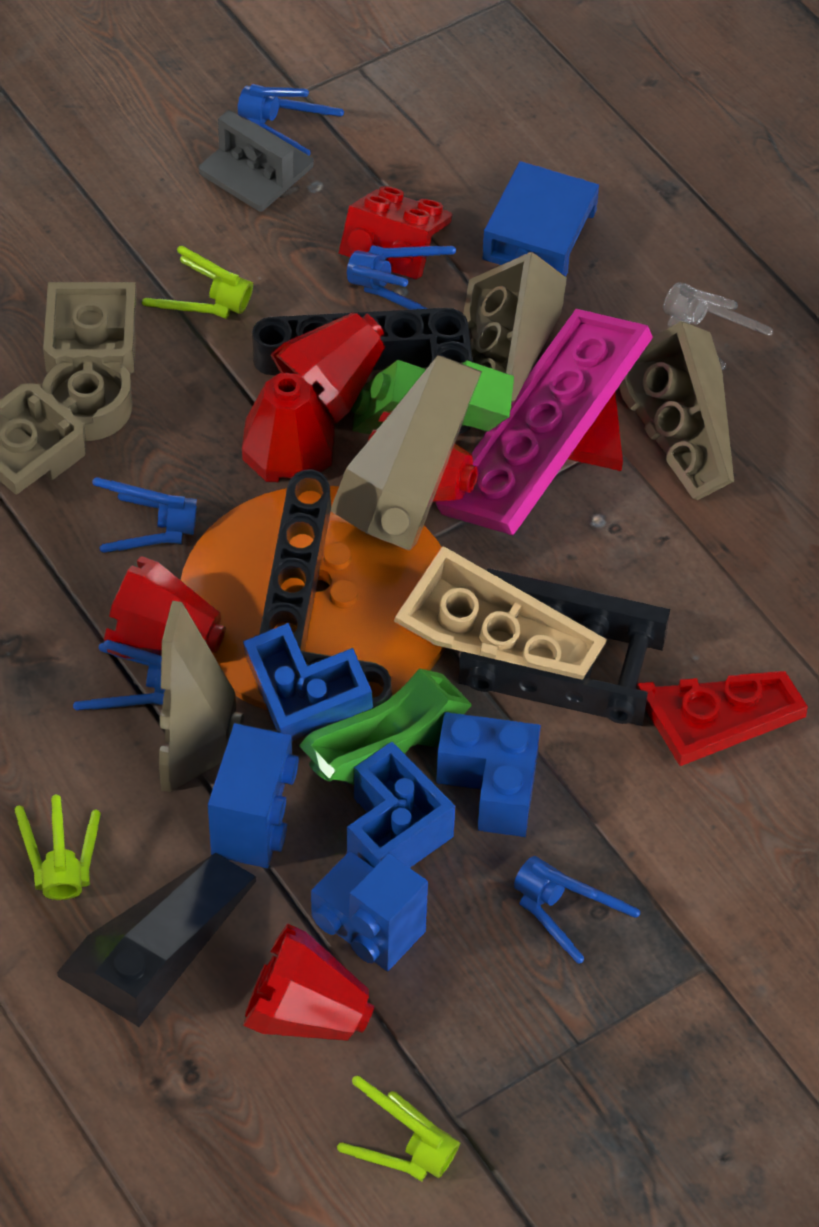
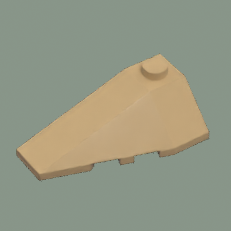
[394,546,607,680]

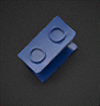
[482,161,599,277]

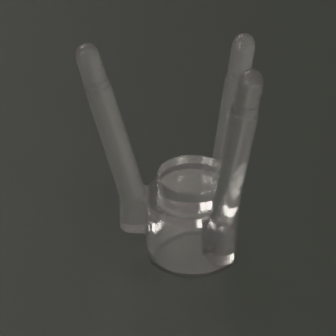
[663,282,773,370]

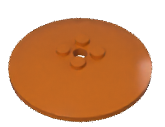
[180,486,446,710]

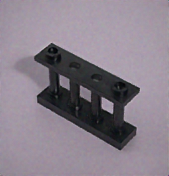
[458,568,670,726]

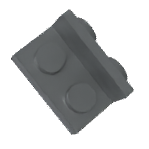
[199,110,314,212]

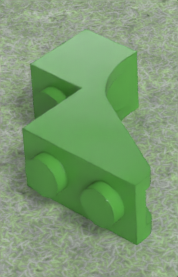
[351,360,514,434]
[299,668,472,785]

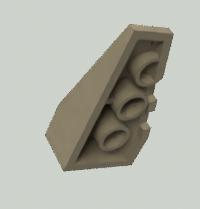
[463,252,567,403]
[619,321,734,500]
[331,355,482,551]
[159,601,244,792]

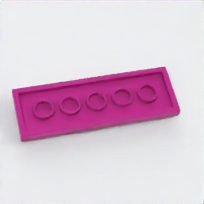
[436,309,653,535]

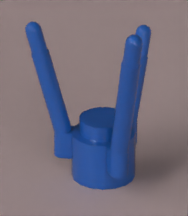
[238,84,344,156]
[347,245,456,310]
[92,477,197,553]
[73,640,165,711]
[514,856,640,964]

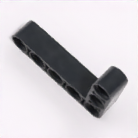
[252,308,473,434]
[255,469,392,714]

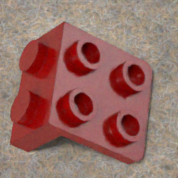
[338,186,453,280]

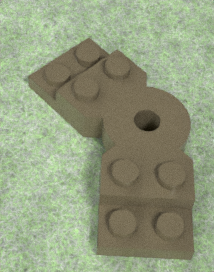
[0,282,136,495]

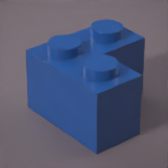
[243,623,373,741]
[436,712,541,837]
[208,723,299,868]
[347,742,455,868]
[311,851,428,972]

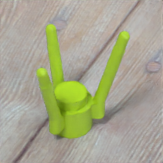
[142,245,253,319]
[15,794,101,900]
[337,1076,460,1182]

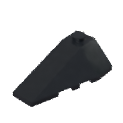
[57,853,256,1027]

